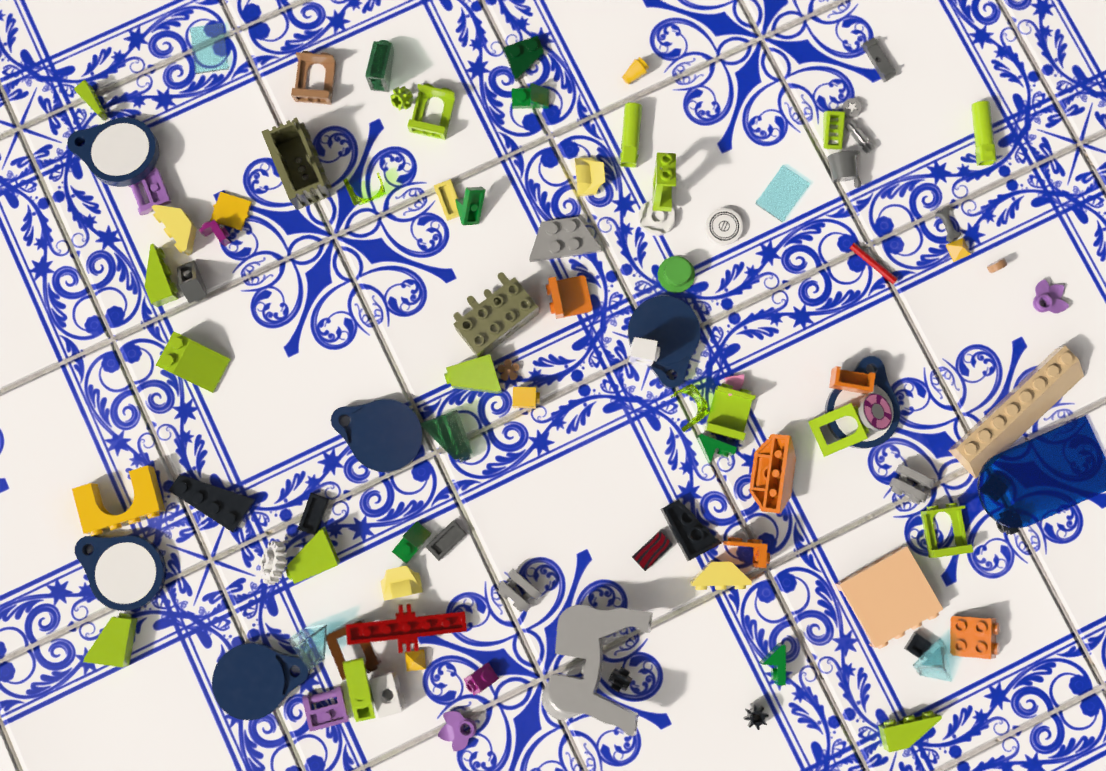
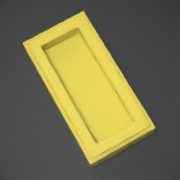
[434,179,459,221]

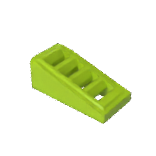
[74,80,108,121]
[823,111,845,150]

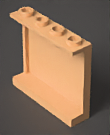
[835,546,943,649]

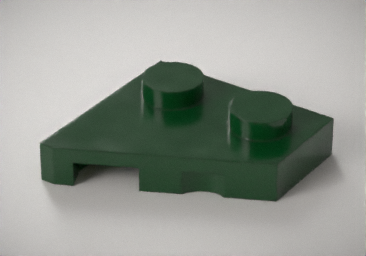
[503,35,544,82]

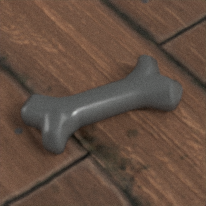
[935,207,962,243]

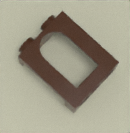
[324,619,382,680]

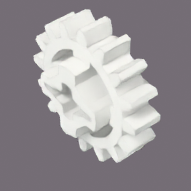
[259,541,287,585]

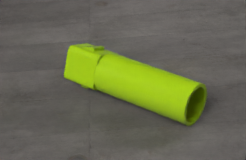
[971,101,996,166]
[620,103,642,168]

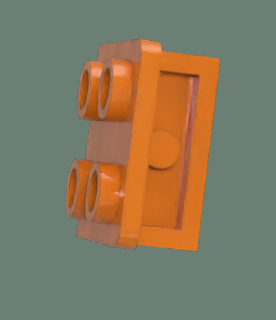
[545,275,592,319]
[723,537,770,568]
[950,616,1000,659]

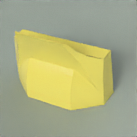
[574,157,605,197]
[380,565,423,601]

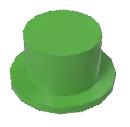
[658,256,695,293]

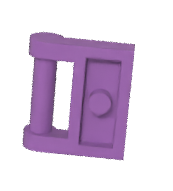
[128,167,172,215]
[302,685,350,732]

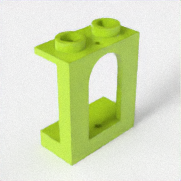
[407,83,456,140]
[652,152,676,212]
[808,403,870,457]
[921,503,973,558]

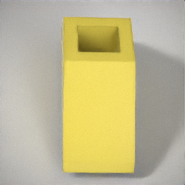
[152,205,197,256]
[690,561,752,590]

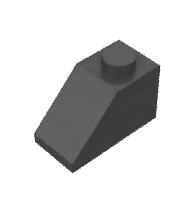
[177,260,207,304]

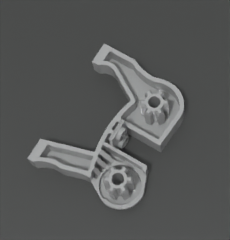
[542,605,653,736]

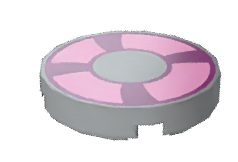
[858,393,892,432]

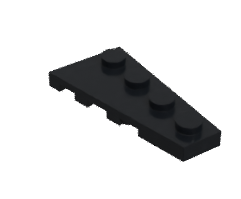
[169,474,256,533]

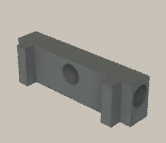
[862,38,897,83]

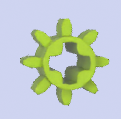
[390,86,414,111]

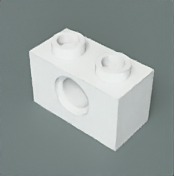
[629,337,660,366]
[369,671,406,719]

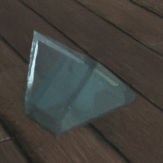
[287,624,327,671]
[913,638,952,682]

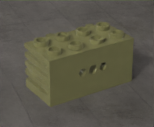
[261,117,332,210]
[453,272,539,358]

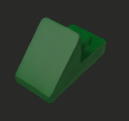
[512,83,549,109]
[455,187,486,226]
[697,434,737,463]
[392,522,432,564]
[759,643,786,686]

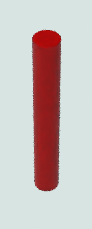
[849,243,898,284]

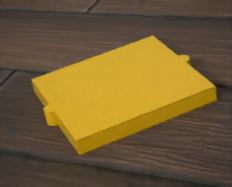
[210,192,252,231]

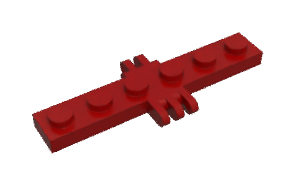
[345,603,467,653]

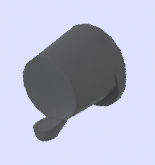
[827,151,861,188]

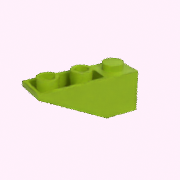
[144,243,178,307]
[343,657,376,722]
[878,711,942,753]

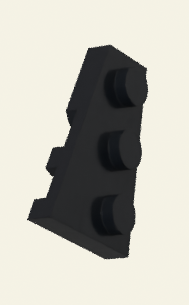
[660,500,722,561]

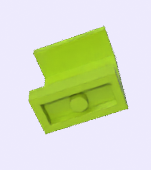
[704,383,756,441]

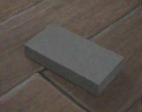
[426,520,467,561]

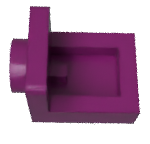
[199,219,231,247]
[464,662,499,695]

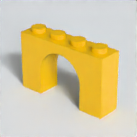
[72,465,166,536]

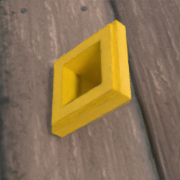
[946,238,971,262]
[405,649,426,672]

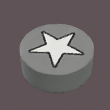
[841,98,861,118]

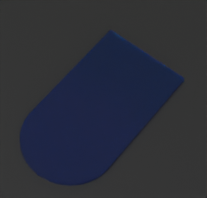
[977,415,1106,528]

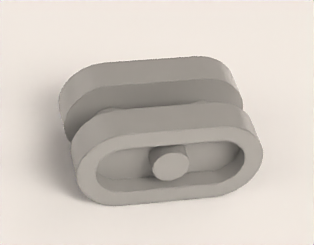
[889,464,934,505]
[497,568,542,612]

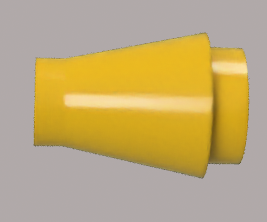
[622,57,649,85]

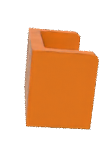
[829,366,876,394]

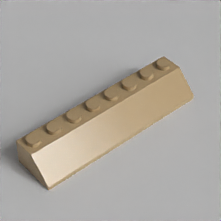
[948,346,1084,479]

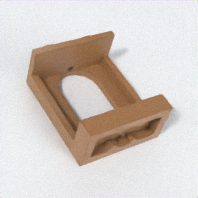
[291,51,336,105]

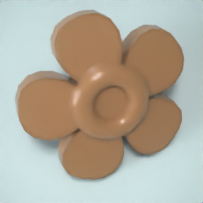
[497,359,519,381]

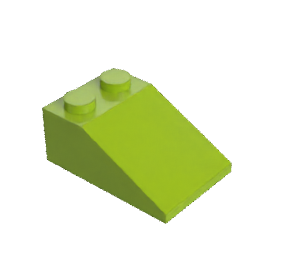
[156,331,231,393]

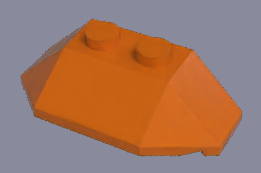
[749,434,796,514]

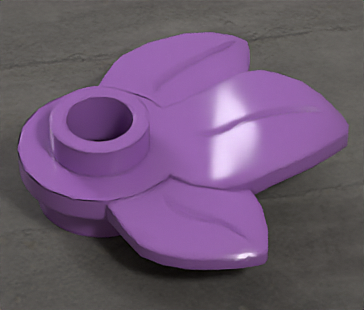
[1033,279,1069,314]
[438,711,477,751]

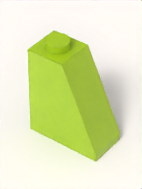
[444,354,502,394]
[286,527,340,584]
[83,613,138,668]

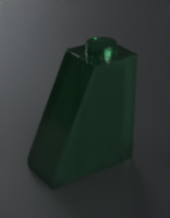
[365,40,394,92]
[421,410,474,463]

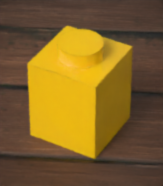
[512,387,540,409]

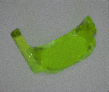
[343,172,386,205]
[670,384,709,432]

